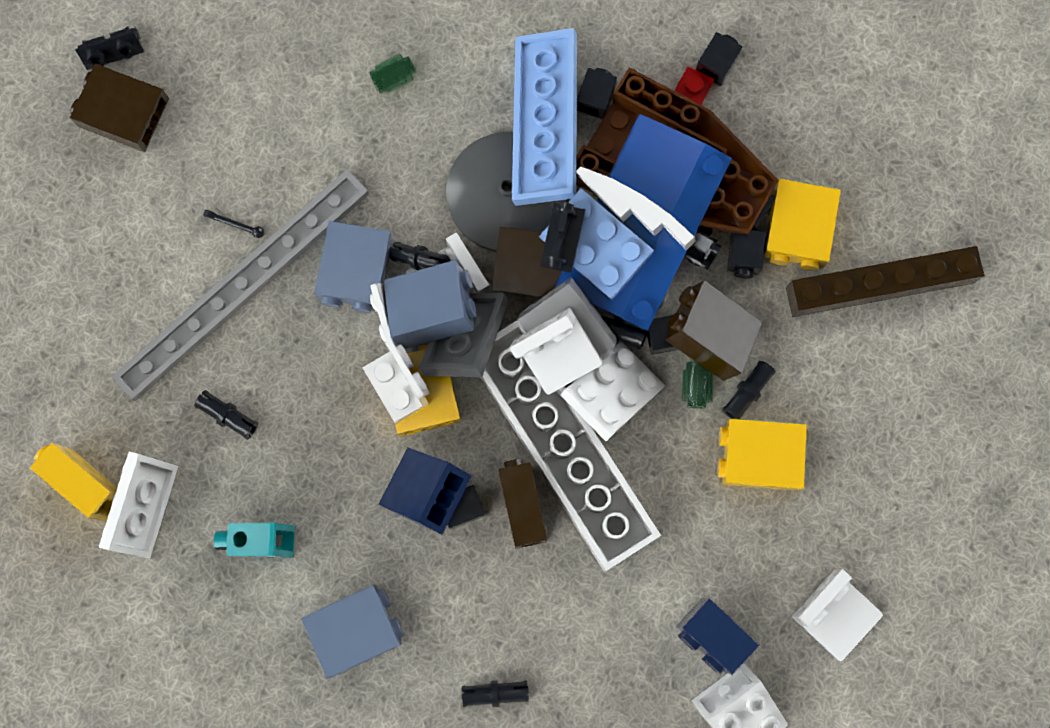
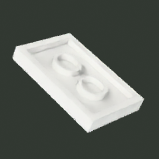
[561,342,665,441]
[99,452,178,559]

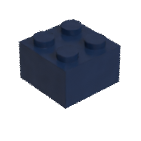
[676,598,759,675]

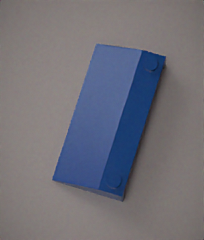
[555,114,732,331]

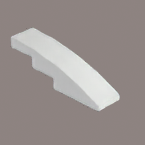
[576,167,696,250]

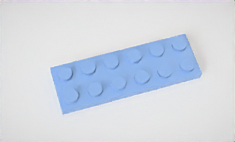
[512,28,577,206]

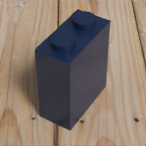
[379,447,472,535]

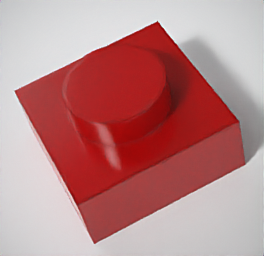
[674,66,715,105]

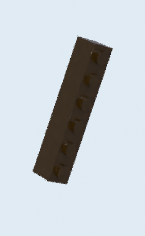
[786,246,985,318]

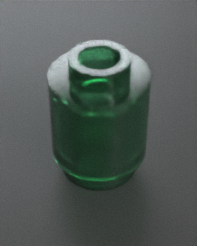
[369,53,416,94]
[681,361,714,409]

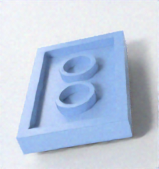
[539,188,654,300]

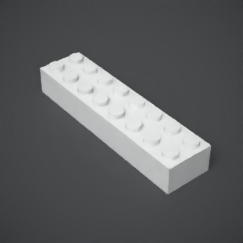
[481,321,661,572]

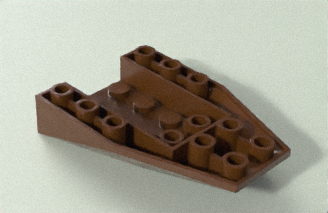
[576,67,779,235]

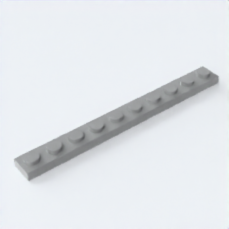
[111,169,369,401]

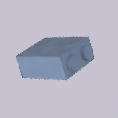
[314,221,393,313]
[383,260,477,349]
[301,585,404,679]

